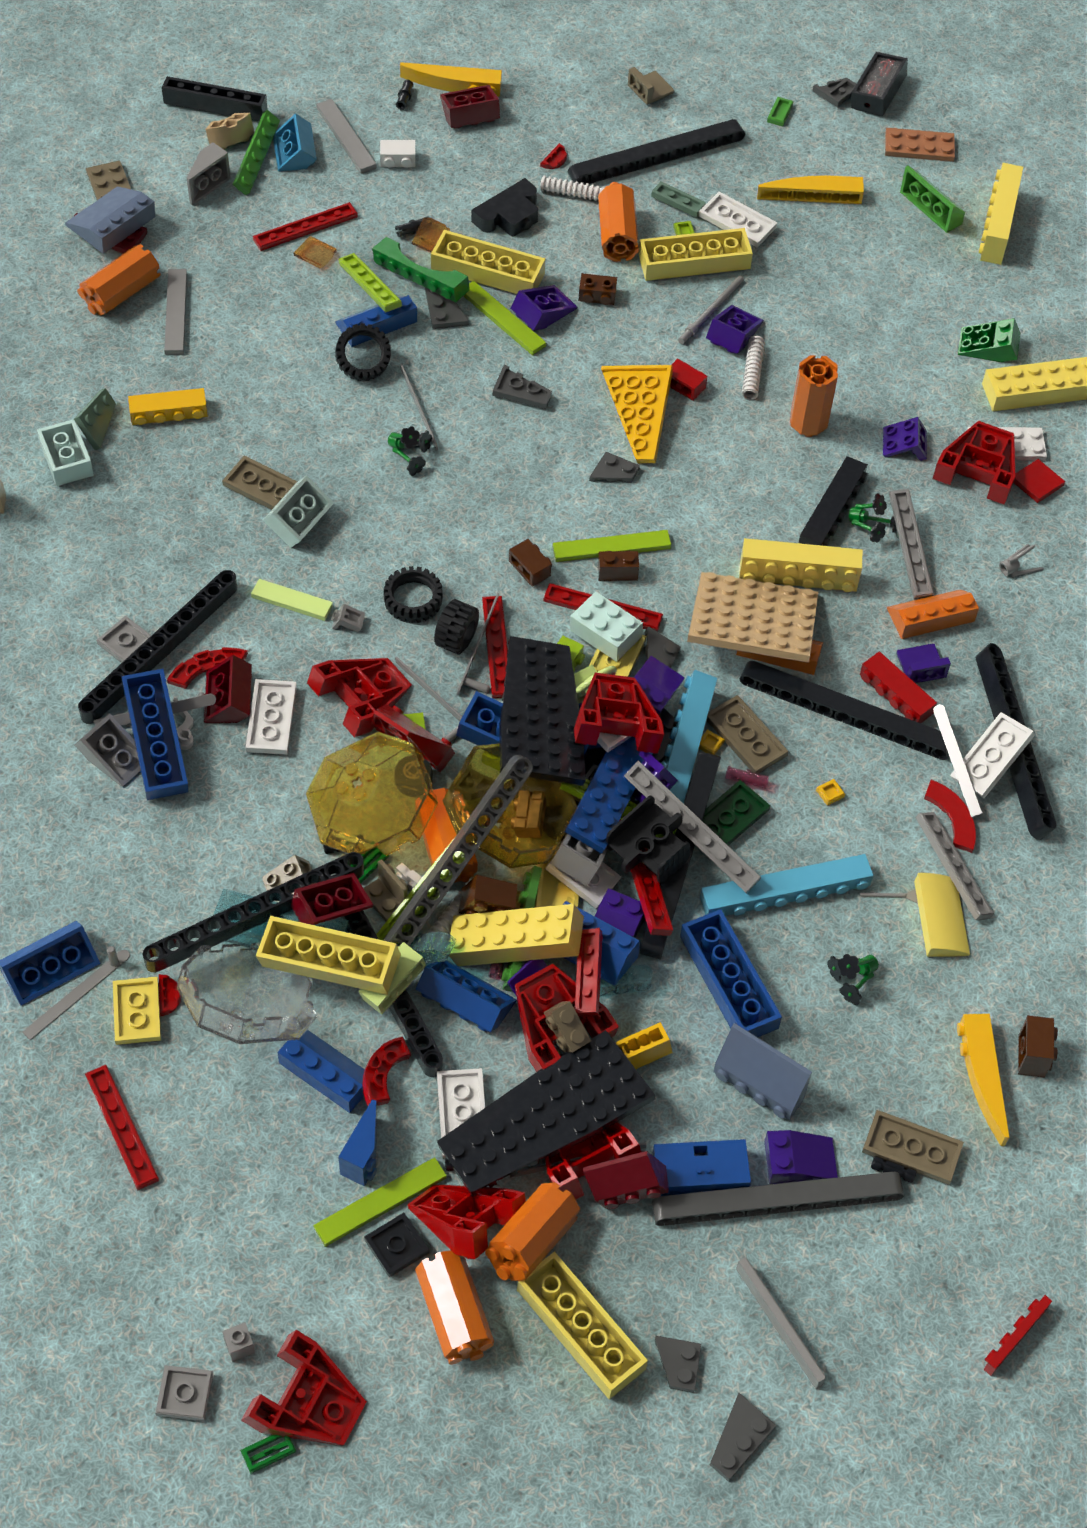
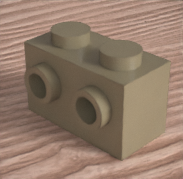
[543,1001,591,1052]

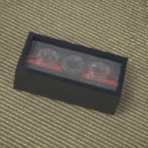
[851,52,908,116]

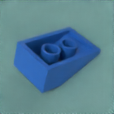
[338,1099,378,1187]

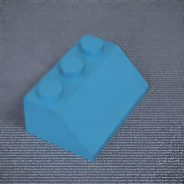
[273,113,317,172]

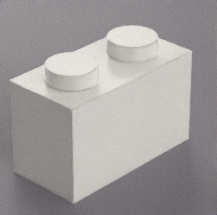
[380,140,415,168]

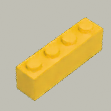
[128,388,208,425]

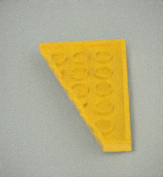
[601,365,673,463]

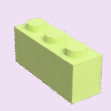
[359,942,427,1015]

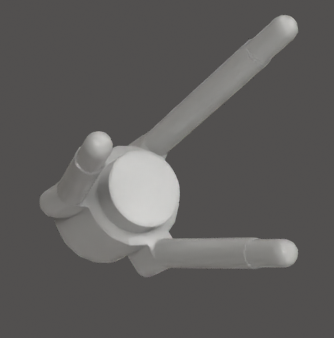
[999,544,1044,578]

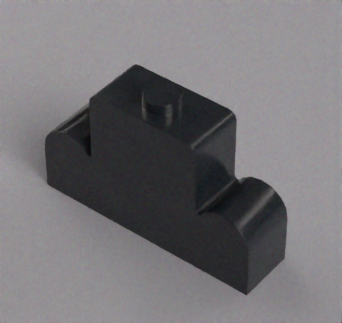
[471,178,539,237]

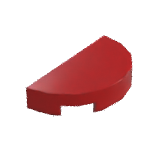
[540,143,567,169]
[159,974,182,1017]

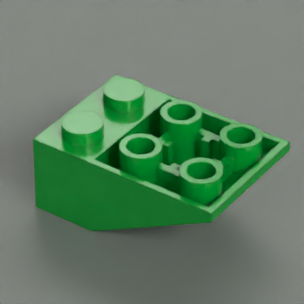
[958,318,1021,362]

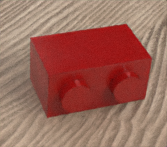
[670,358,708,401]

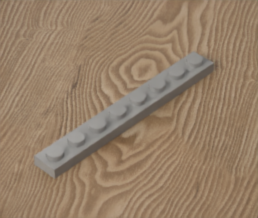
[624,761,761,894]

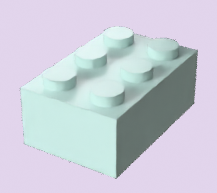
[37,419,94,487]
[263,475,334,548]
[570,592,643,662]

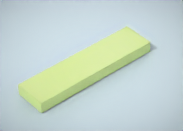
[251,579,333,621]

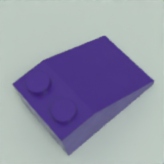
[510,285,578,331]
[706,305,764,354]
[634,656,685,715]
[595,888,645,938]
[764,1130,838,1184]

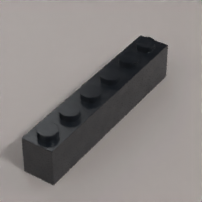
[162,76,268,121]
[799,456,869,546]

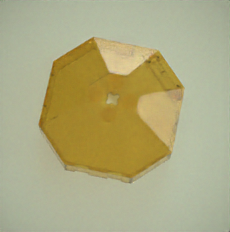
[306,732,438,855]
[442,743,577,868]

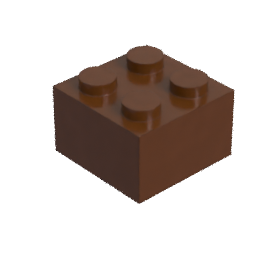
[459,875,518,914]
[1018,1015,1058,1078]

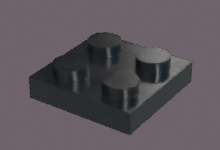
[364,1212,429,1278]

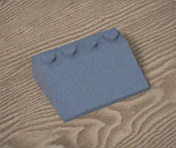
[65,186,155,254]
[713,1023,812,1121]

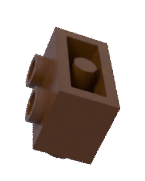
[578,273,617,305]
[509,539,552,587]
[598,551,639,581]

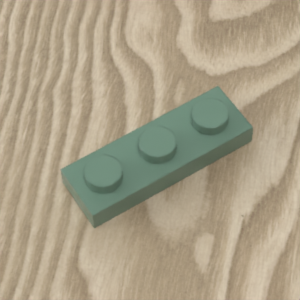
[651,181,706,218]

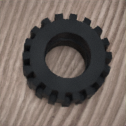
[434,599,479,655]

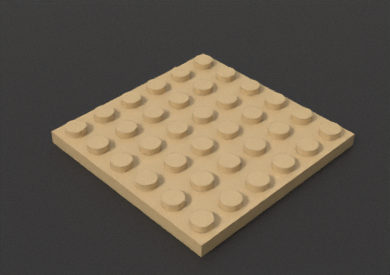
[687,572,818,663]

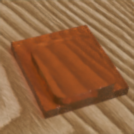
[411,217,450,253]
[293,236,337,268]

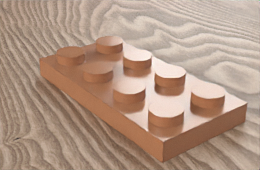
[885,127,955,162]

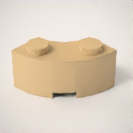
[206,113,255,149]

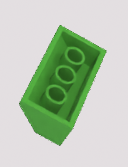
[900,166,965,233]

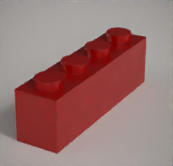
[860,651,937,723]

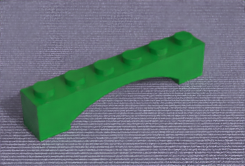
[372,237,470,302]

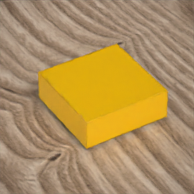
[699,729,725,755]
[816,779,845,806]

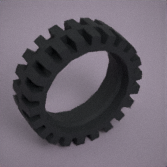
[335,323,391,381]
[384,566,443,623]

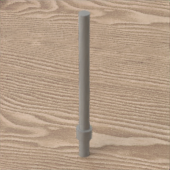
[678,276,744,344]

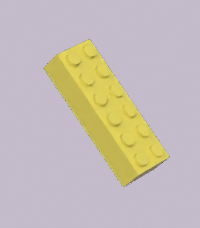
[978,163,1023,265]
[638,228,753,281]
[431,230,546,294]
[982,357,1087,411]
[739,538,863,592]
[447,904,584,966]
[256,916,401,995]
[517,1251,648,1400]

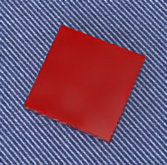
[1013,459,1065,503]

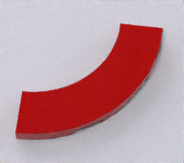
[167,647,248,689]
[924,779,976,853]
[363,1037,411,1106]

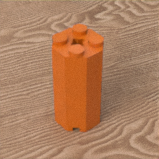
[598,182,639,262]
[77,244,161,316]
[790,355,838,437]
[415,788,478,883]
[485,1182,580,1281]
[415,1250,494,1365]

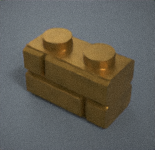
[511,790,547,839]

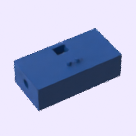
[652,1139,751,1197]

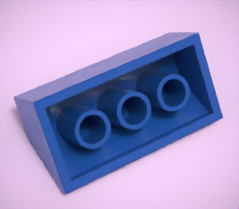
[335,295,417,347]
[563,901,640,986]
[0,921,101,1006]
[416,958,517,1032]
[277,1029,365,1113]

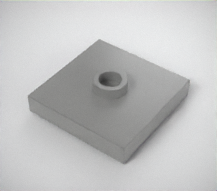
[96,616,152,663]
[155,1365,214,1421]

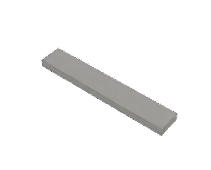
[316,99,376,174]
[164,269,187,355]
[889,489,934,599]
[915,812,994,920]
[736,1257,826,1389]

